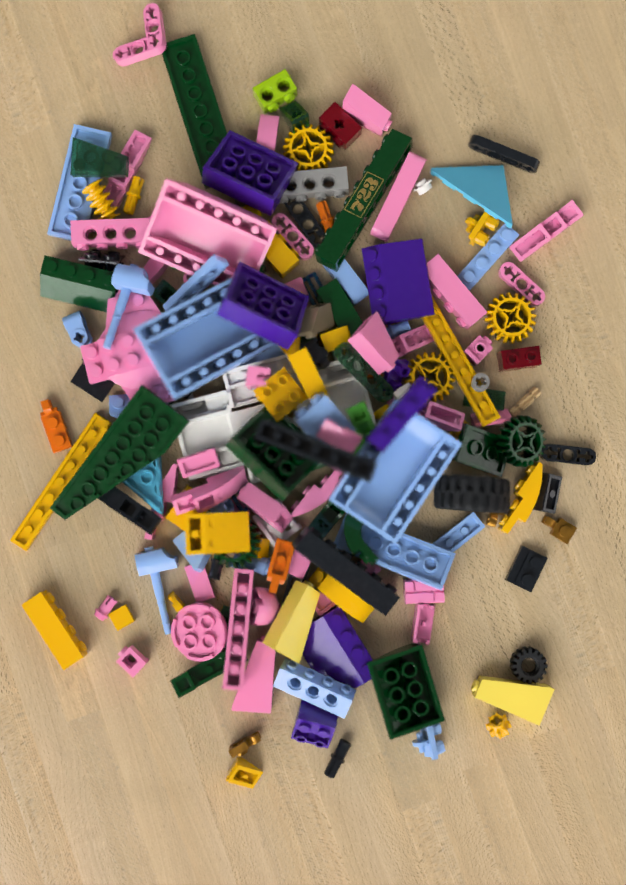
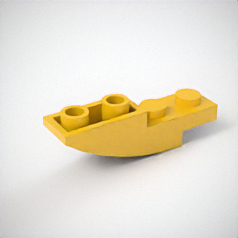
[498,462,543,534]

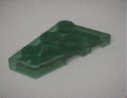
[70,137,129,177]

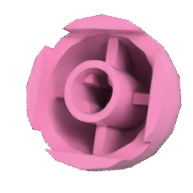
[249,586,281,626]

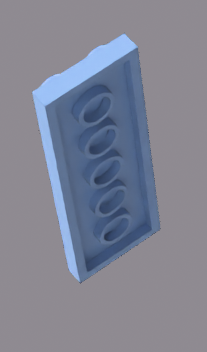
[47,124,112,241]
[334,512,456,591]

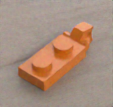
[40,399,73,453]
[266,538,294,594]

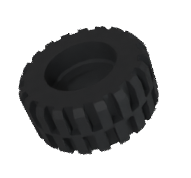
[433,474,510,513]

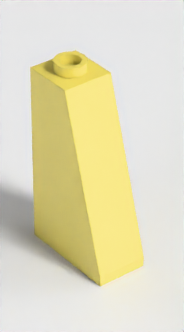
[262,580,320,663]
[471,676,555,726]

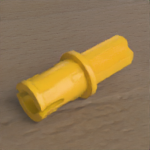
[123,176,145,215]

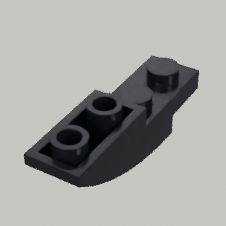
[98,487,162,535]

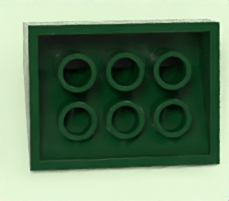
[226,407,320,502]
[367,643,445,740]

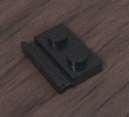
[505,545,548,592]

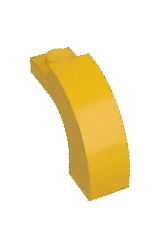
[309,567,375,623]

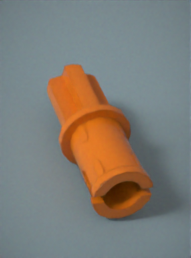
[316,200,335,232]

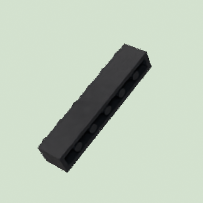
[254,419,378,483]
[292,526,400,616]

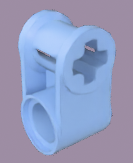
[62,310,93,348]

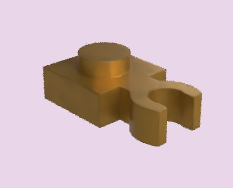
[228,731,262,758]

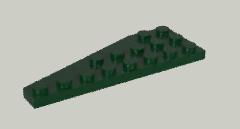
[50,385,190,520]

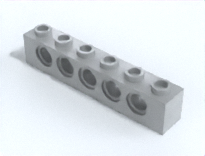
[234,166,349,207]

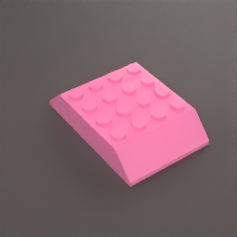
[138,178,277,286]

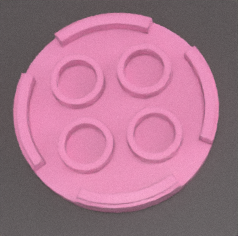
[171,602,228,662]

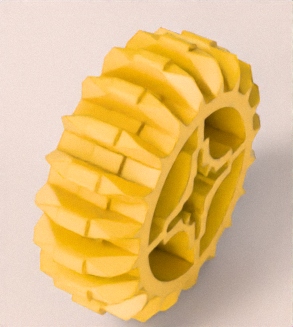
[283,124,334,171]
[484,292,537,344]
[404,352,456,403]

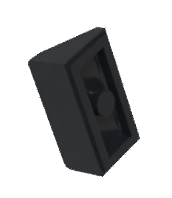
[533,473,562,514]

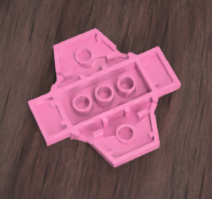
[80,292,176,404]

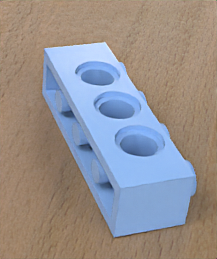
[273,658,356,719]

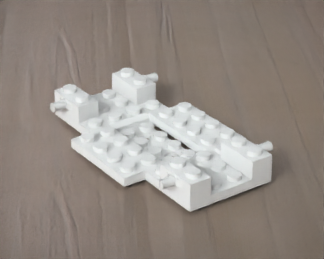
[170,349,376,484]

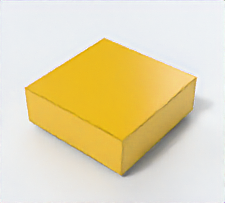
[108,604,135,631]

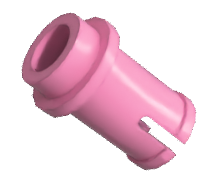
[94,595,118,621]

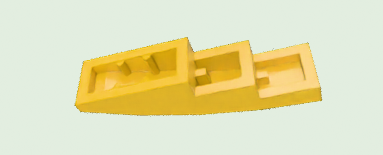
[288,347,332,402]

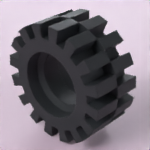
[510,646,548,684]

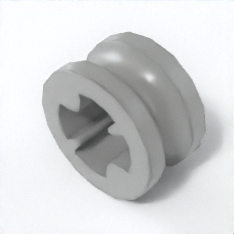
[471,373,490,392]

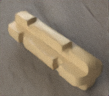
[509,387,541,417]

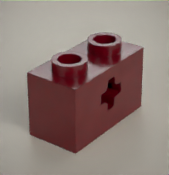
[319,102,362,150]
[497,346,542,372]

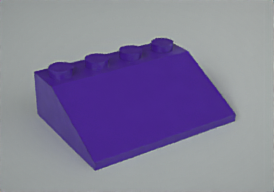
[202,130,298,216]
[362,239,435,325]
[216,261,309,350]
[302,605,373,689]

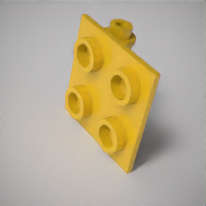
[253,367,308,422]

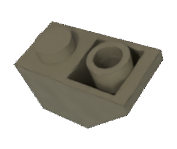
[297,303,335,339]

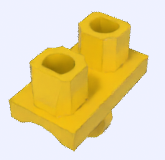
[465,212,499,247]

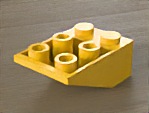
[185,512,251,555]

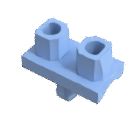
[412,723,445,760]

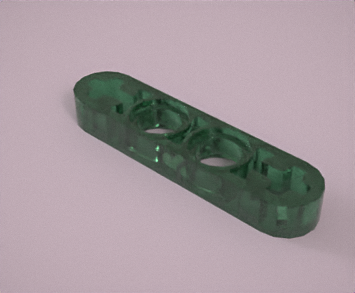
[334,342,394,402]

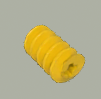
[82,179,121,220]

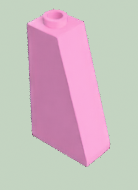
[232,635,276,713]

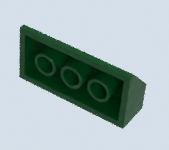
[40,255,118,313]

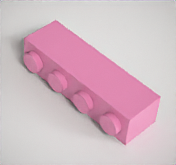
[427,254,487,330]

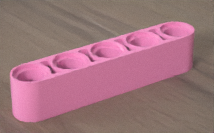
[370,151,427,242]

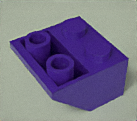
[291,699,338,748]

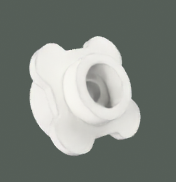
[413,178,432,195]

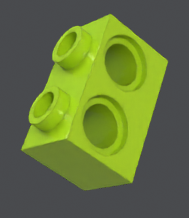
[253,69,297,114]

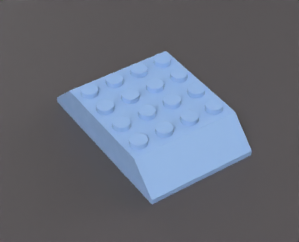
[133,278,275,400]
[328,399,462,544]

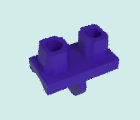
[379,359,411,392]

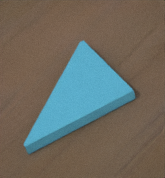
[430,165,513,228]
[123,456,164,515]

